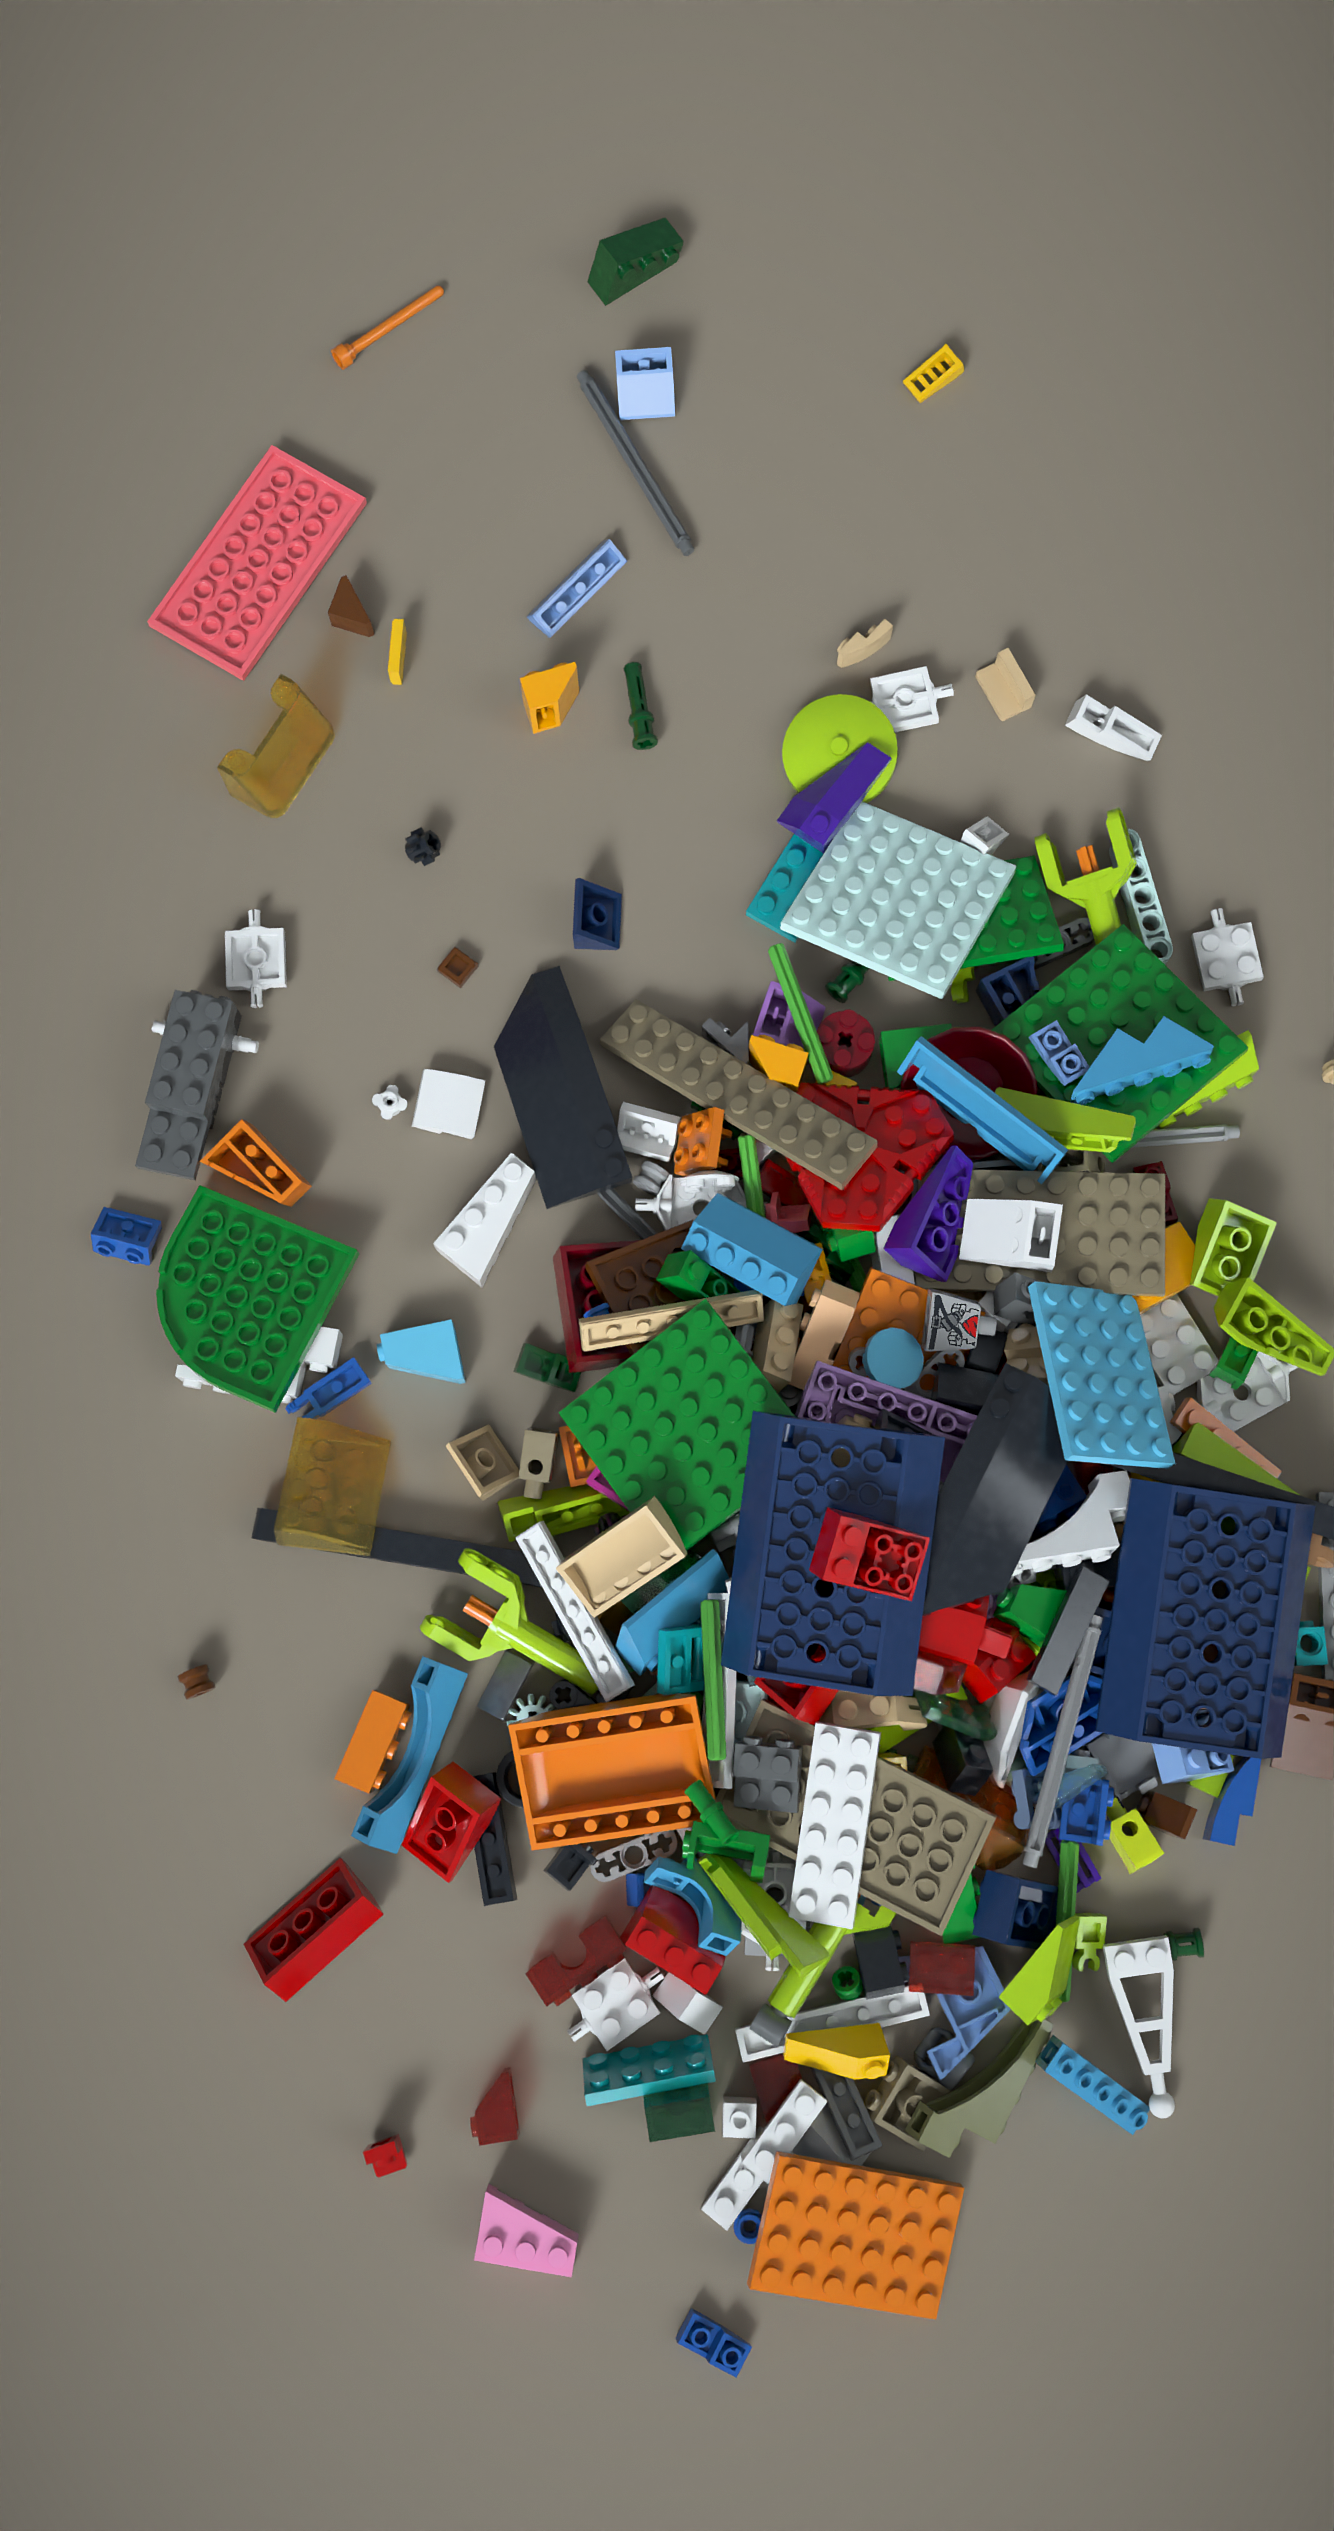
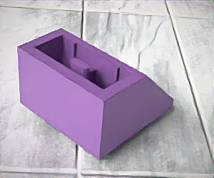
[753,981,826,1063]

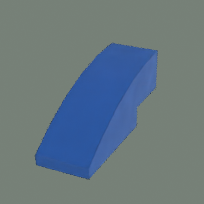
[1203,1756,1261,1846]

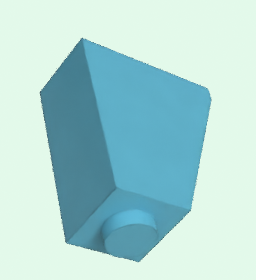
[377,1319,466,1384]

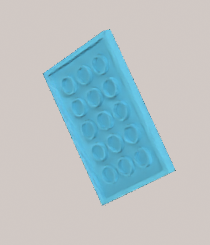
[1028,1281,1175,1469]

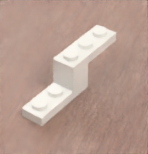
[701,2079,827,2230]

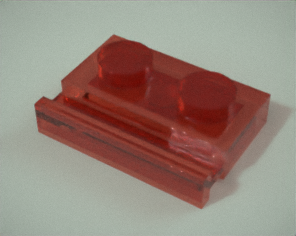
[909,1941,975,1996]
[749,2053,802,2124]

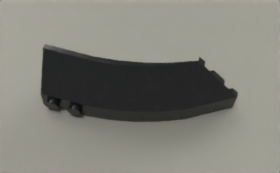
[494,966,633,1209]
[923,1363,1068,1616]

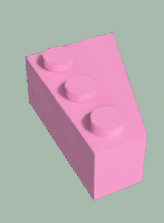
[474,2184,579,2277]

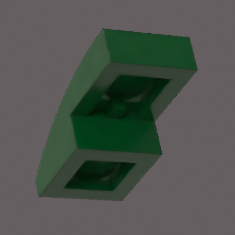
[804,1223,855,1286]
[513,1343,581,1392]

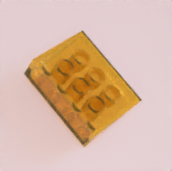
[274,1417,391,1556]

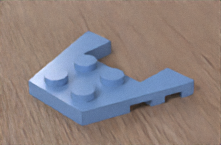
[898,1946,1011,2080]

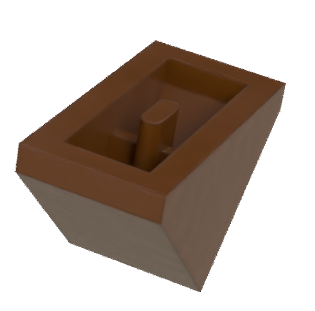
[328,575,374,637]

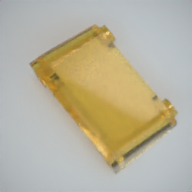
[217,674,335,818]

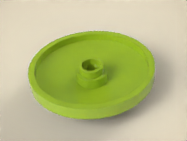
[782,694,898,803]

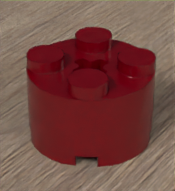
[817,1009,875,1077]

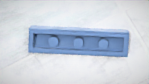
[526,539,627,638]

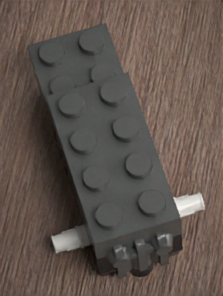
[135,990,259,1181]

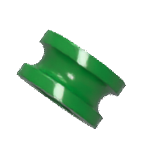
[832,1966,863,2000]

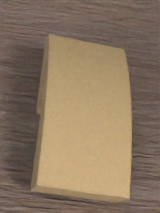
[837,619,893,668]

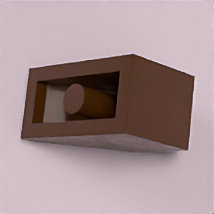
[1136,1791,1197,1839]

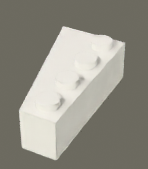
[433,1153,537,1288]

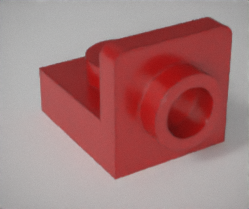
[363,2134,408,2178]

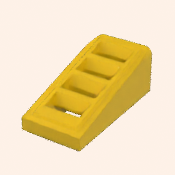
[903,344,964,403]

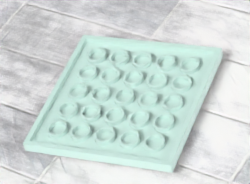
[780,802,1016,999]

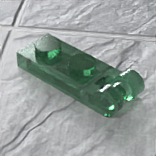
[915,1685,997,1741]

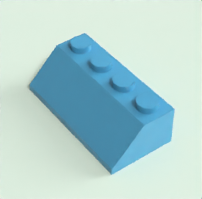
[681,1193,823,1306]
[615,1549,730,1676]

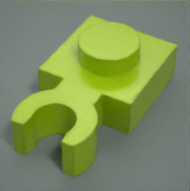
[1072,1913,1107,1971]

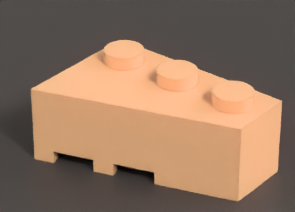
[789,1280,860,1390]

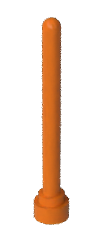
[331,285,444,370]

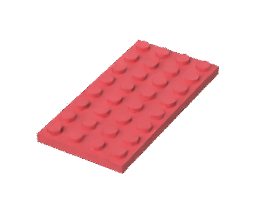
[147,445,367,681]

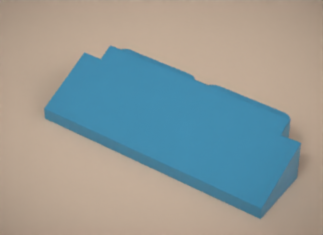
[897,1036,1068,1184]

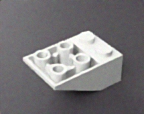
[959,1199,1063,1273]

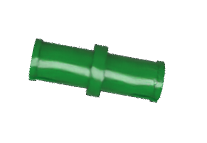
[684,1780,740,1846]

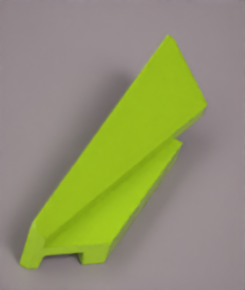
[995,1087,1136,1153]
[1172,1423,1299,1495]
[497,1485,630,1542]
[697,1853,830,1979]

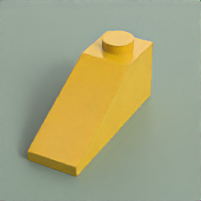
[783,2023,890,2079]

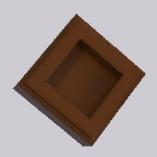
[437,947,479,988]

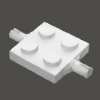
[870,666,954,733]
[1191,908,1264,1006]
[225,909,287,1008]
[567,1958,665,2051]

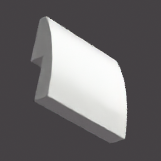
[412,1069,485,1139]

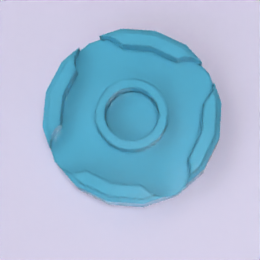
[862,1328,924,1389]

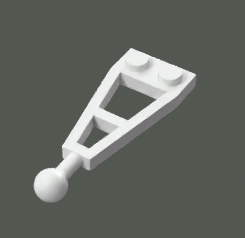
[1103,1935,1175,2118]

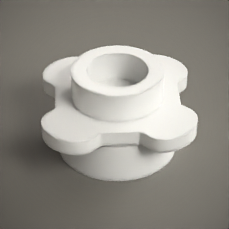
[372,1085,407,1120]

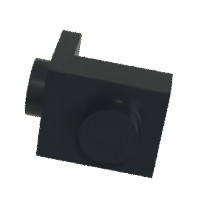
[543,1843,598,1891]

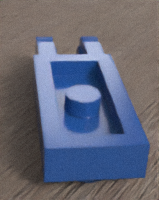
[285,1357,372,1429]

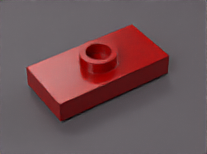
[759,1159,810,1206]

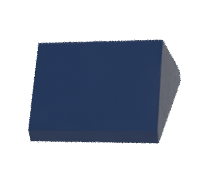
[573,878,622,950]

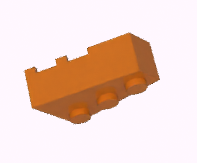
[200,1119,312,1207]

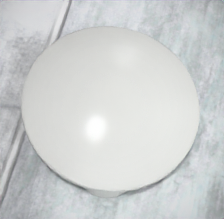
[679,1170,739,1194]

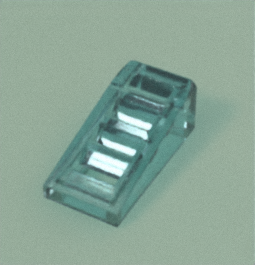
[1037,1764,1108,1809]

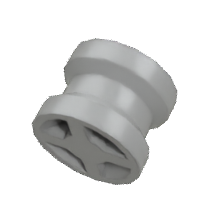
[633,1160,670,1196]

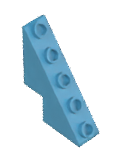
[1070,1016,1214,1105]
[1035,2035,1150,2135]

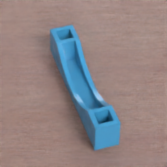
[351,1656,468,1854]

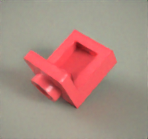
[766,1192,812,1233]

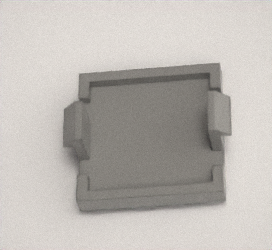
[1085,1734,1160,1801]

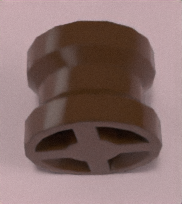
[177,1664,216,1700]

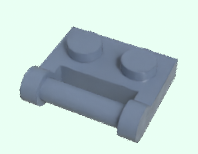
[1011,1769,1061,1830]

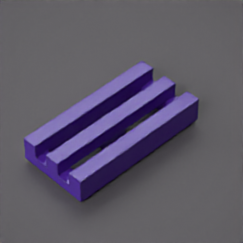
[1045,1828,1102,1893]

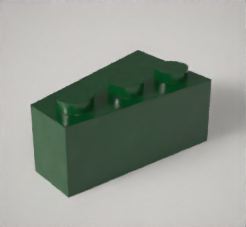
[587,217,684,306]

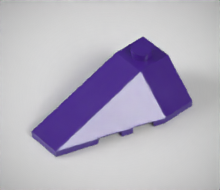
[777,742,892,854]
[883,1145,973,1282]

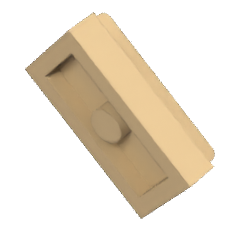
[975,648,1036,721]

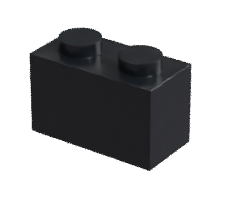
[932,1717,993,1796]
[852,1924,909,2000]

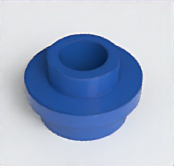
[733,2208,762,2244]

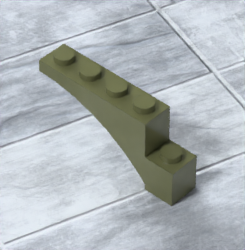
[905,2019,1054,2158]

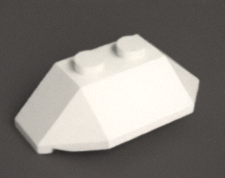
[976,1669,1039,1788]

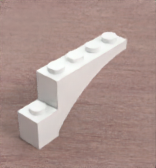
[175,1327,343,1404]
[1012,1470,1130,1576]

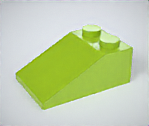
[1190,1198,1277,1297]
[999,1915,1080,2025]

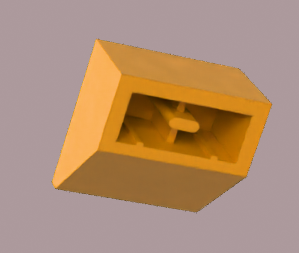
[520,662,579,734]
[749,1035,809,1092]

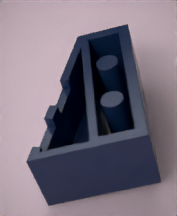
[975,956,1040,1027]

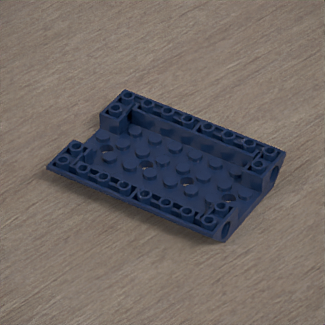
[721,1410,945,1696]
[1095,1478,1316,1759]

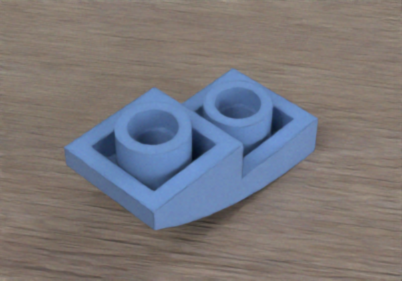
[1029,1020,1090,1086]

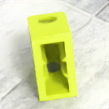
[1106,1797,1164,1874]

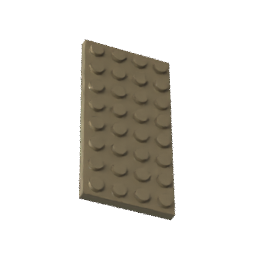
[916,1169,1165,1297]
[716,1698,997,1936]

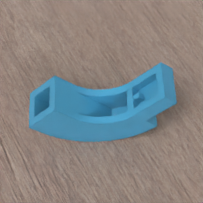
[644,1857,742,1956]

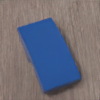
[675,2308,752,2378]

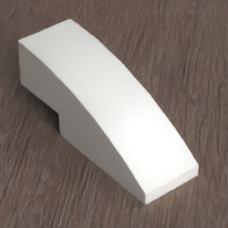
[1065,694,1162,761]

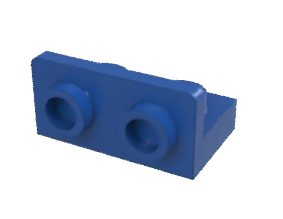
[90,1207,162,1266]

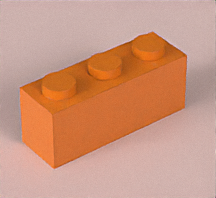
[334,1690,412,1794]

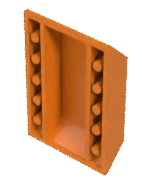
[508,1693,716,1850]

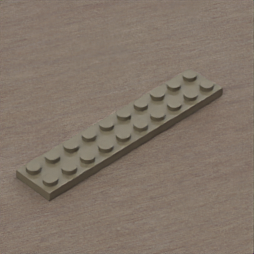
[600,999,877,1190]

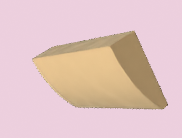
[556,1496,687,1618]

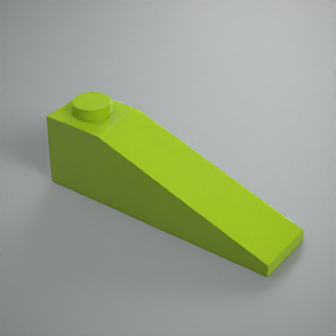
[1213,1277,1334,1376]

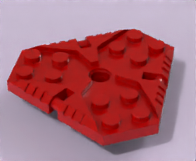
[785,1082,954,1232]

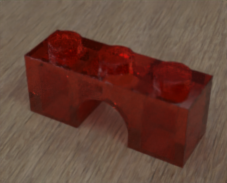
[525,1915,627,2007]

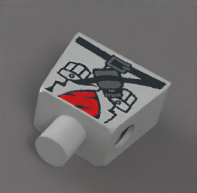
[921,1288,997,1352]

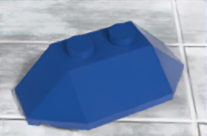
[1019,1674,1102,1777]

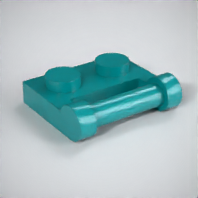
[657,1624,704,1695]

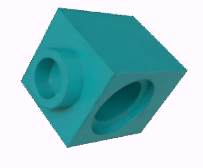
[1294,1621,1328,1666]

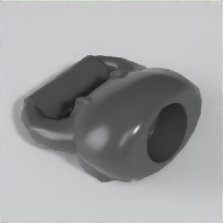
[914,2027,975,2090]

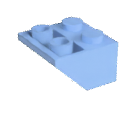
[615,347,675,420]
[1152,1709,1234,1784]

